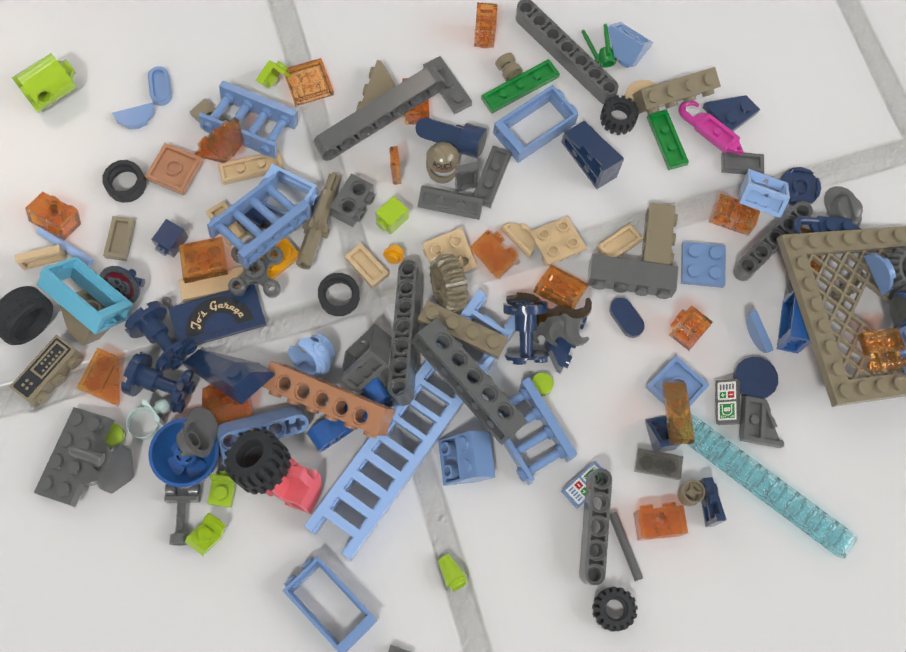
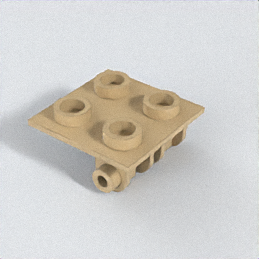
[529,216,587,266]
[422,227,477,272]

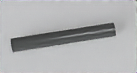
[610,512,643,581]

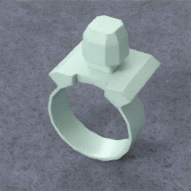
[126,399,170,440]

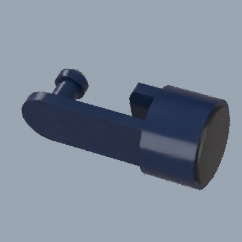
[415,117,487,159]

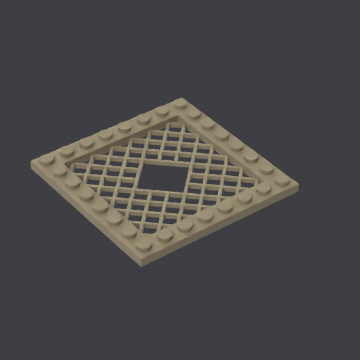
[777,226,906,407]

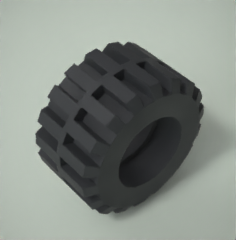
[224,428,291,495]

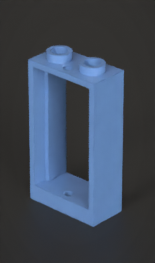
[493,85,578,163]
[282,557,378,652]

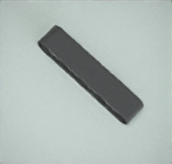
[733,201,813,281]
[579,468,612,585]

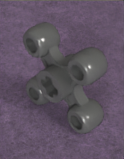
[228,246,284,298]

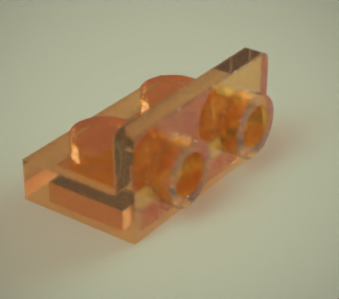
[470,230,520,279]

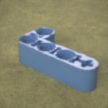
[216,406,309,467]

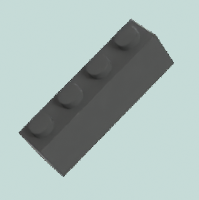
[587,254,679,299]

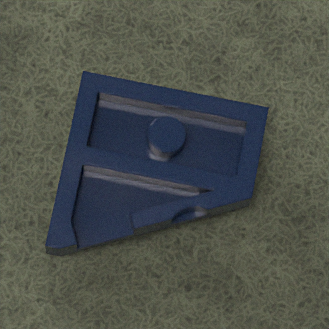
[702,95,760,132]
[699,477,726,527]

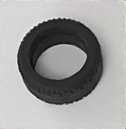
[0,286,53,345]

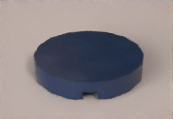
[780,167,822,206]
[733,356,778,399]

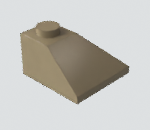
[59,290,110,346]

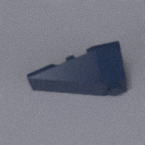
[183,349,275,405]

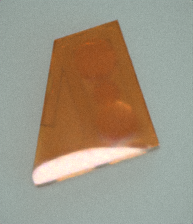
[76,347,120,407]

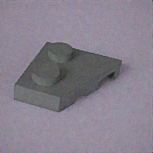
[740,396,784,448]

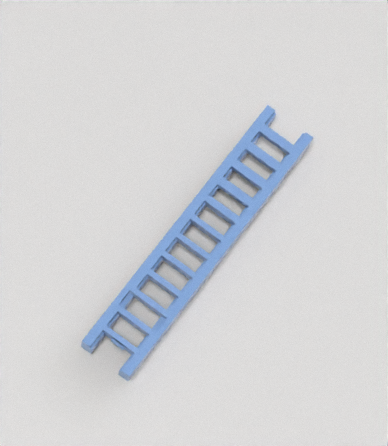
[304,290,516,562]

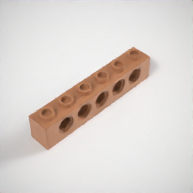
[262,361,395,438]

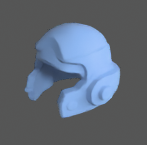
[287,334,336,378]

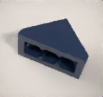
[645,415,683,454]

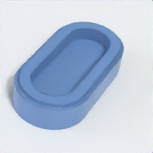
[148,66,172,106]

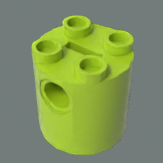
[11,53,77,113]

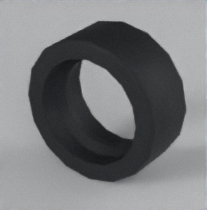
[102,160,146,203]
[318,273,360,316]

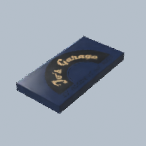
[168,284,267,345]

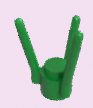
[581,24,617,68]

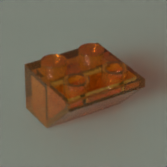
[202,384,254,426]

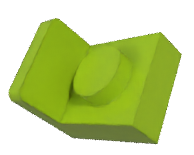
[256,60,292,89]
[207,471,237,508]
[185,513,226,556]

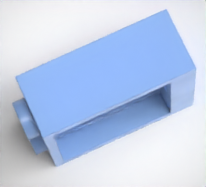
[261,164,319,229]
[739,168,790,218]

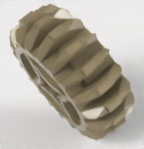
[429,254,469,313]

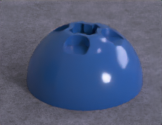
[148,418,219,488]

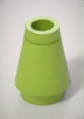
[438,554,468,592]

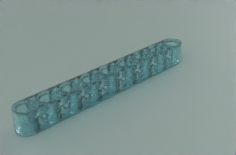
[676,414,858,559]

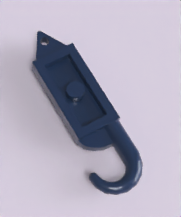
[793,216,861,234]

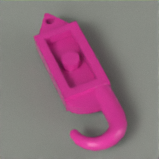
[679,101,744,155]

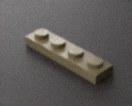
[417,300,508,359]

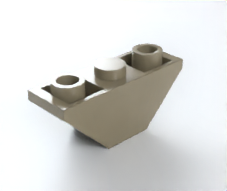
[356,60,395,111]

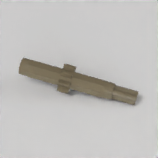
[296,172,341,270]

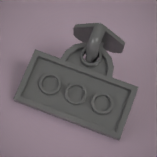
[34,407,134,507]

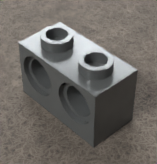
[330,173,375,227]

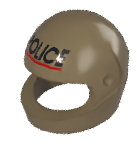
[426,142,460,184]

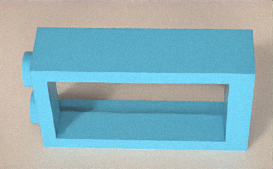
[37,257,134,335]

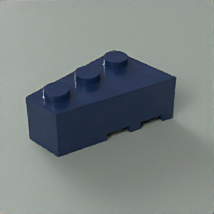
[561,121,624,189]

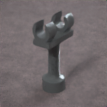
[164,484,200,546]

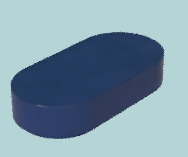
[609,298,645,338]

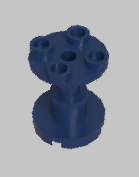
[503,300,549,365]
[125,301,197,371]
[121,351,197,414]

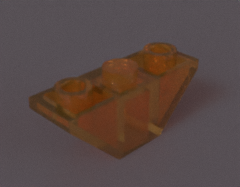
[195,117,244,163]

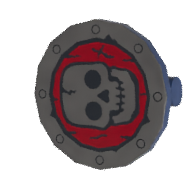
[99,266,145,303]

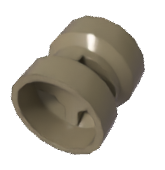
[495,52,523,81]
[677,480,705,507]

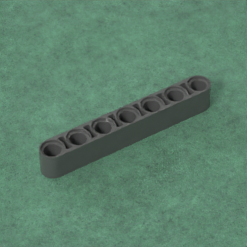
[515,0,619,104]
[313,66,446,161]
[388,260,423,406]

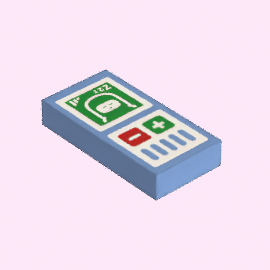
[561,461,603,509]

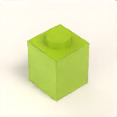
[375,196,409,234]

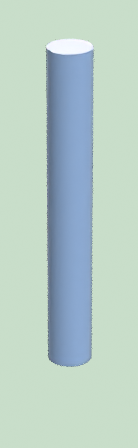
[36,226,94,266]

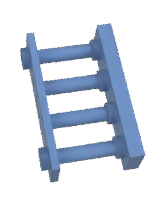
[198,81,298,159]
[207,173,311,269]
[498,377,577,485]

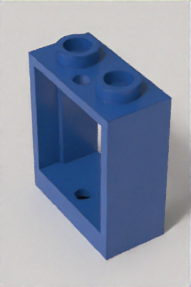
[776,290,811,354]

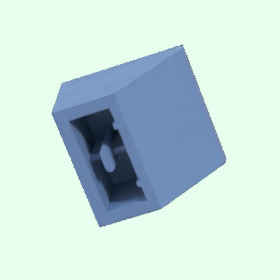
[438,430,495,486]

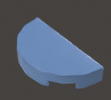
[112,102,155,129]
[864,253,896,296]
[746,310,774,353]

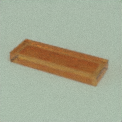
[662,382,695,444]

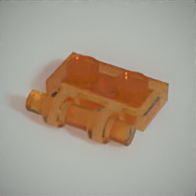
[857,328,906,373]

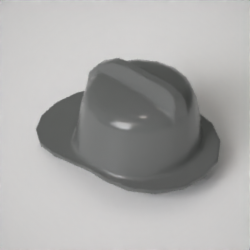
[824,186,863,227]
[176,407,218,457]

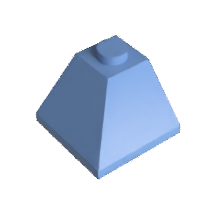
[608,22,654,68]

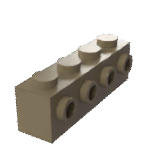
[632,67,721,115]

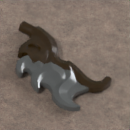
[506,292,592,346]

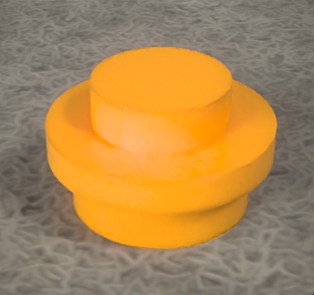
[383,245,405,264]

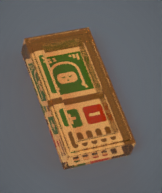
[389,146,401,185]

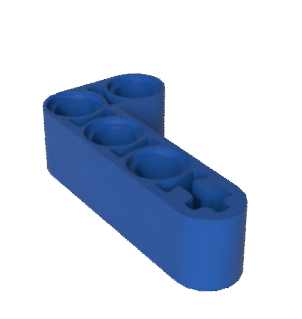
[306,377,393,452]

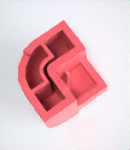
[266,457,322,514]

